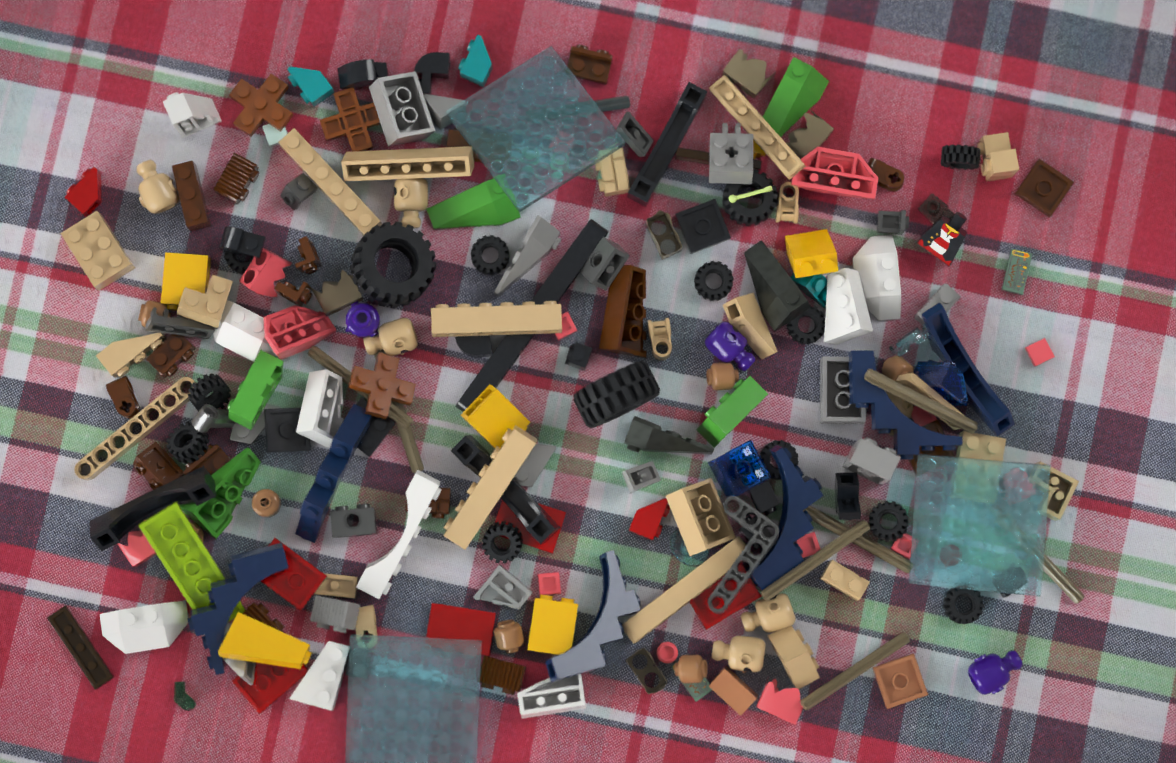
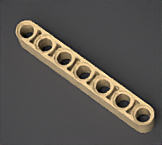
[74,377,197,480]
[622,536,752,644]

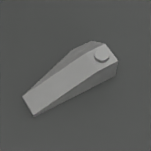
[494,215,562,297]

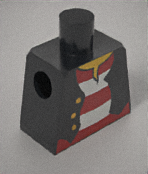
[916,212,967,266]

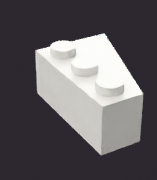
[163,92,222,138]
[824,268,873,345]
[296,369,344,447]
[289,641,352,711]
[517,674,586,719]

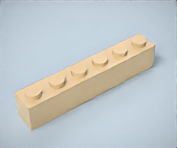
[278,128,382,236]
[341,146,474,181]
[431,301,562,337]
[443,425,537,550]

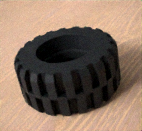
[350,222,436,308]
[574,361,660,428]

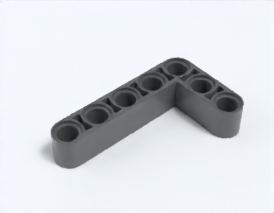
[708,496,779,614]

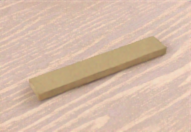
[709,74,806,180]

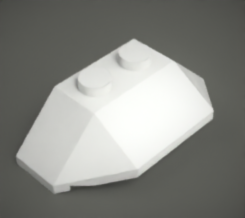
[852,235,901,321]
[213,300,277,362]
[100,600,189,654]

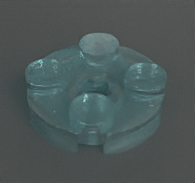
[889,324,928,357]

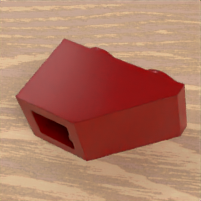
[65,167,102,217]
[629,498,670,541]

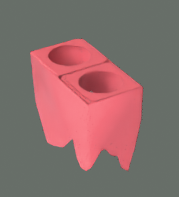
[239,248,292,301]
[118,520,157,567]
[756,675,803,725]

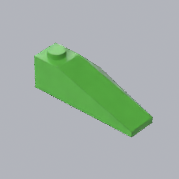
[763,57,829,137]
[426,174,521,229]
[179,447,261,539]

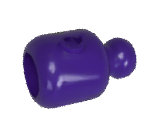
[345,301,380,338]
[705,321,756,371]
[968,650,1023,695]

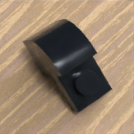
[414,52,450,95]
[337,59,388,89]
[219,226,266,259]
[455,335,492,358]
[835,472,861,520]

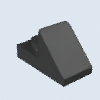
[615,112,654,157]

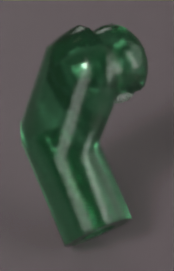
[174,682,196,711]

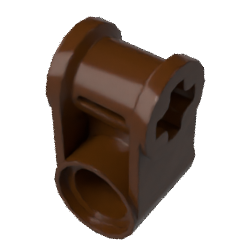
[868,158,904,192]
[106,376,140,419]

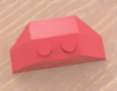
[791,147,878,199]
[263,305,337,360]

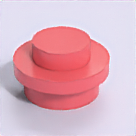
[656,642,678,664]

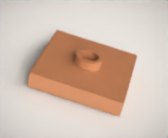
[872,653,928,709]

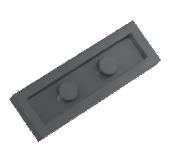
[146,307,215,339]

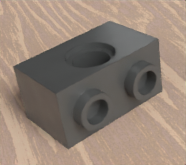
[580,237,630,291]
[330,504,377,538]

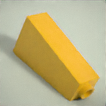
[218,612,312,669]

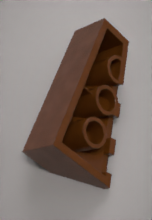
[599,265,646,358]

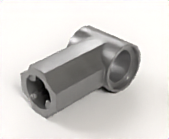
[191,404,236,433]

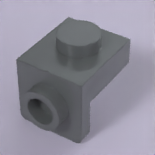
[280,173,318,210]
[877,210,909,235]

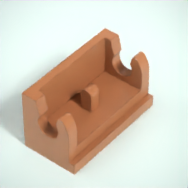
[709,666,758,716]

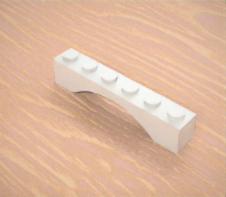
[356,470,442,599]

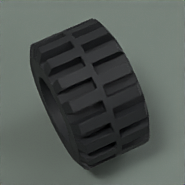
[722,169,777,226]

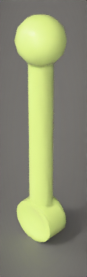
[729,186,773,203]

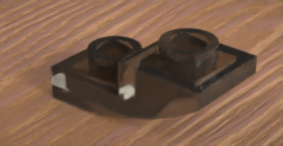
[918,193,964,226]

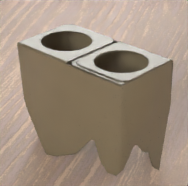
[722,47,776,98]
[785,109,834,159]
[645,210,682,260]
[310,270,364,316]
[626,648,667,694]

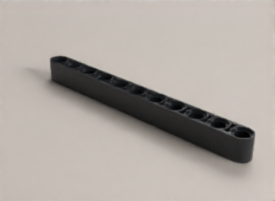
[455,219,609,412]

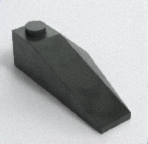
[744,240,810,332]
[624,416,714,454]

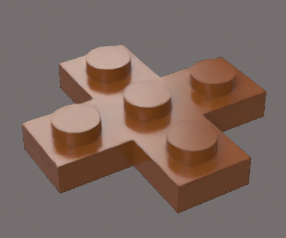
[229,74,293,137]
[320,87,381,152]
[349,352,416,419]

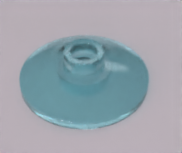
[670,528,709,567]

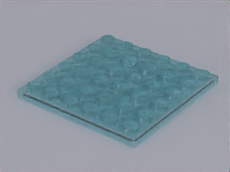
[446,46,625,212]
[909,454,1051,597]
[345,634,482,763]

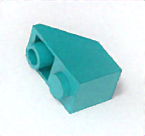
[458,34,492,87]
[287,66,335,107]
[790,273,827,309]

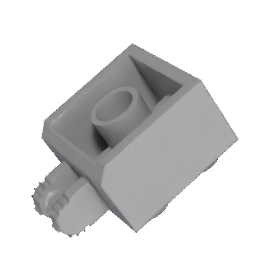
[709,123,753,184]

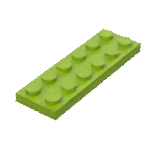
[139,501,246,623]

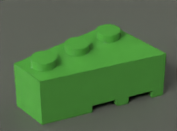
[227,350,284,430]
[696,376,768,448]

